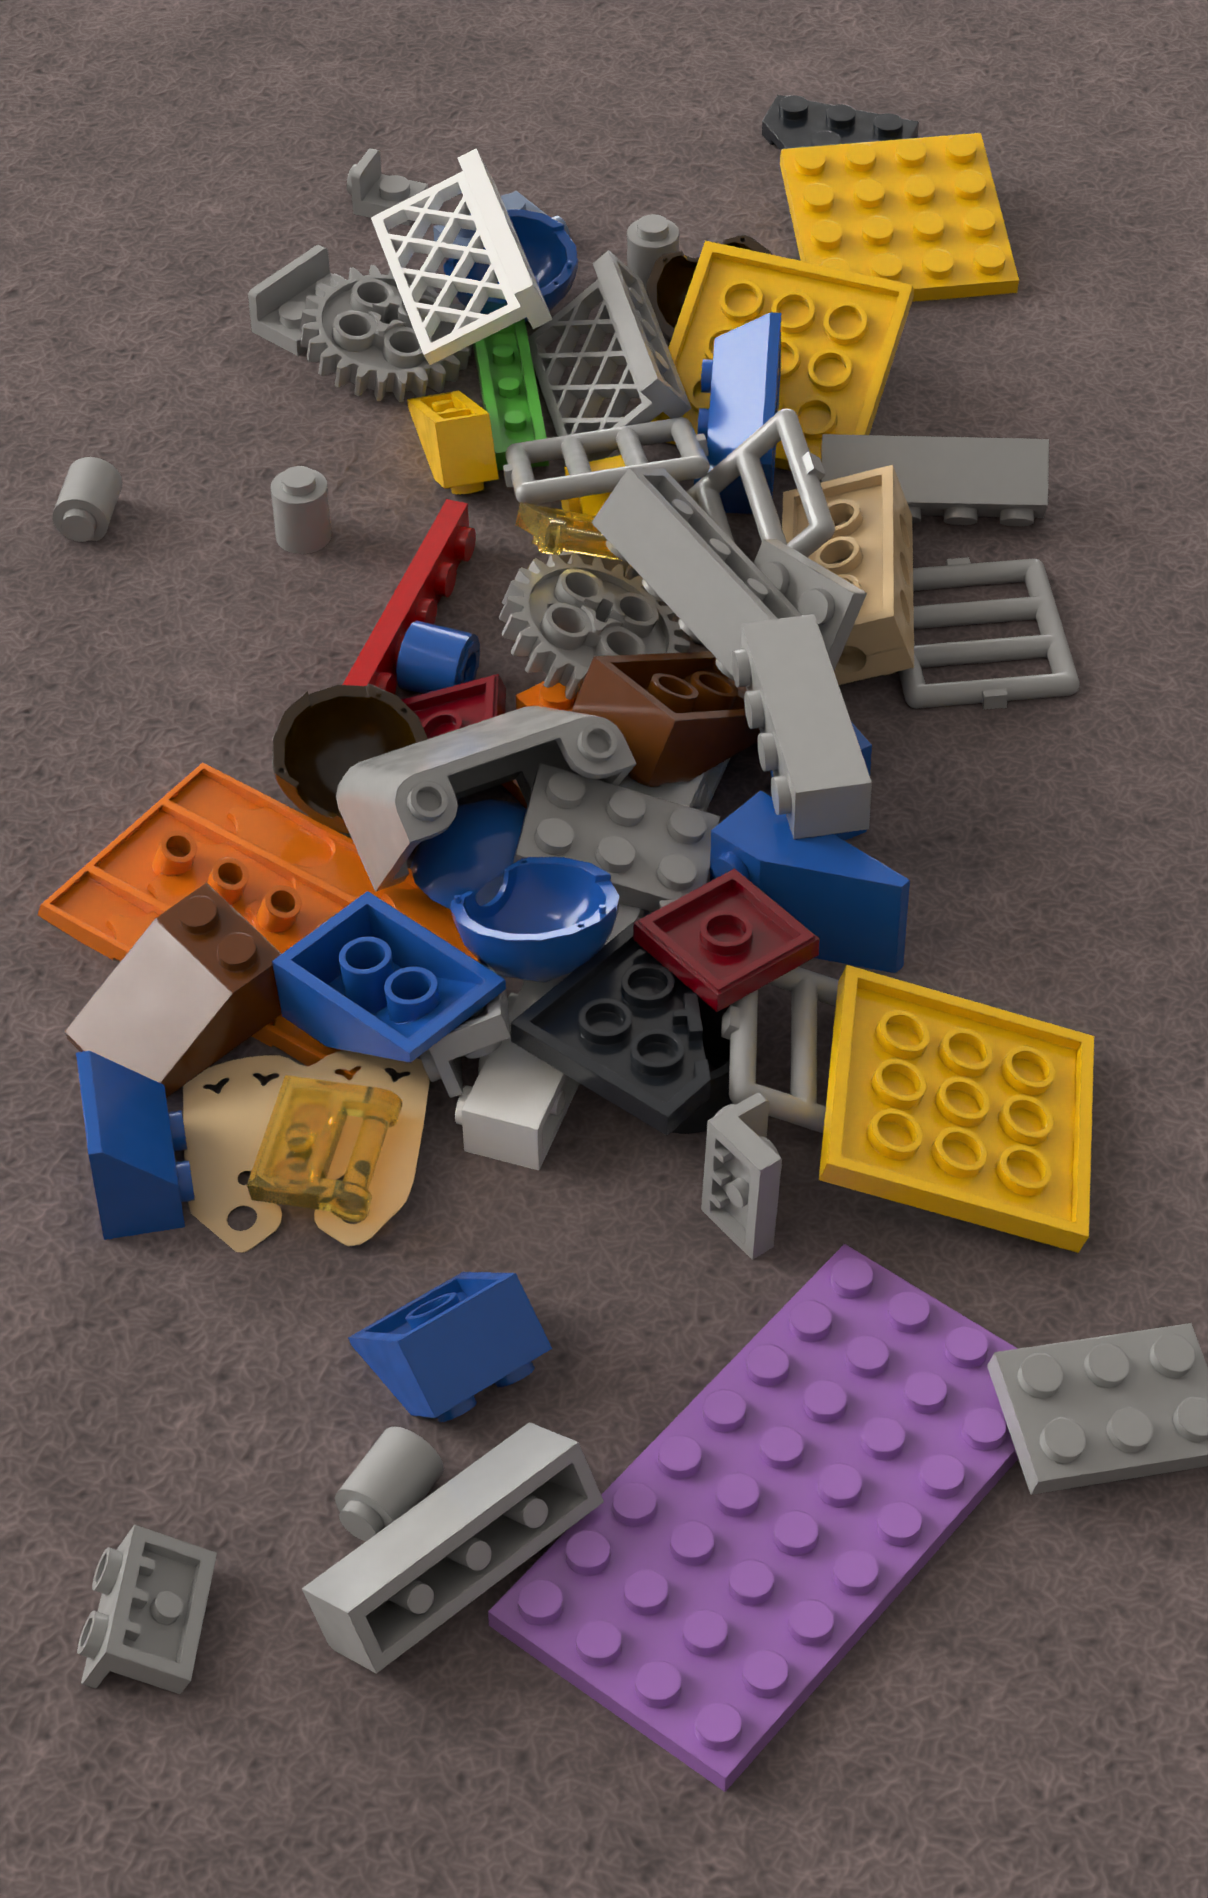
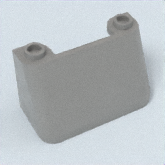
[336,706,636,892]

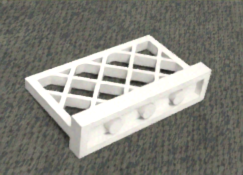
[371,149,553,365]

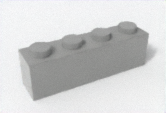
[820,434,1049,527]
[591,467,803,681]
[732,614,872,839]
[302,1422,604,1674]

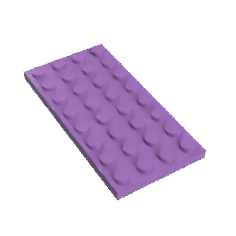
[488,1244,1018,1792]

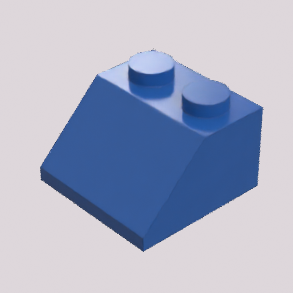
[76,1051,195,1240]
[348,1272,552,1422]

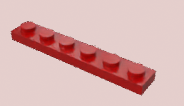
[342,499,476,695]

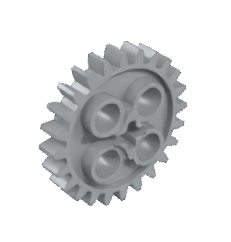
[300,265,472,402]
[499,553,690,700]

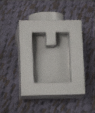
[347,148,428,226]

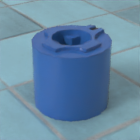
[397,621,480,694]

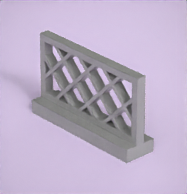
[528,250,691,462]

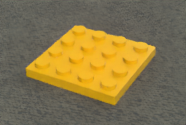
[780,133,1019,302]
[651,241,914,471]
[819,965,1094,1253]

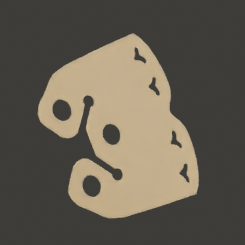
[183,1050,430,1253]

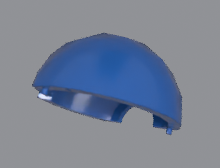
[443,209,578,322]
[410,799,526,910]
[450,857,620,983]

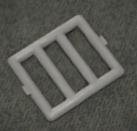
[687,408,835,644]
[503,417,710,505]
[898,557,1080,709]
[721,967,839,1133]

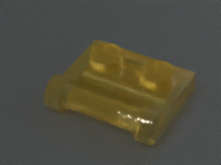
[515,502,634,569]
[247,1075,403,1222]

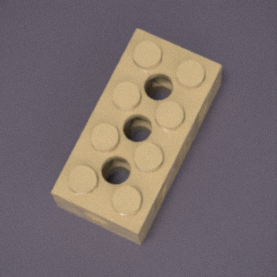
[782,465,914,685]

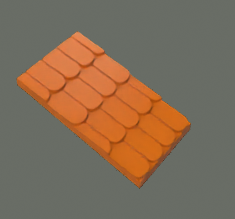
[37,762,481,1080]

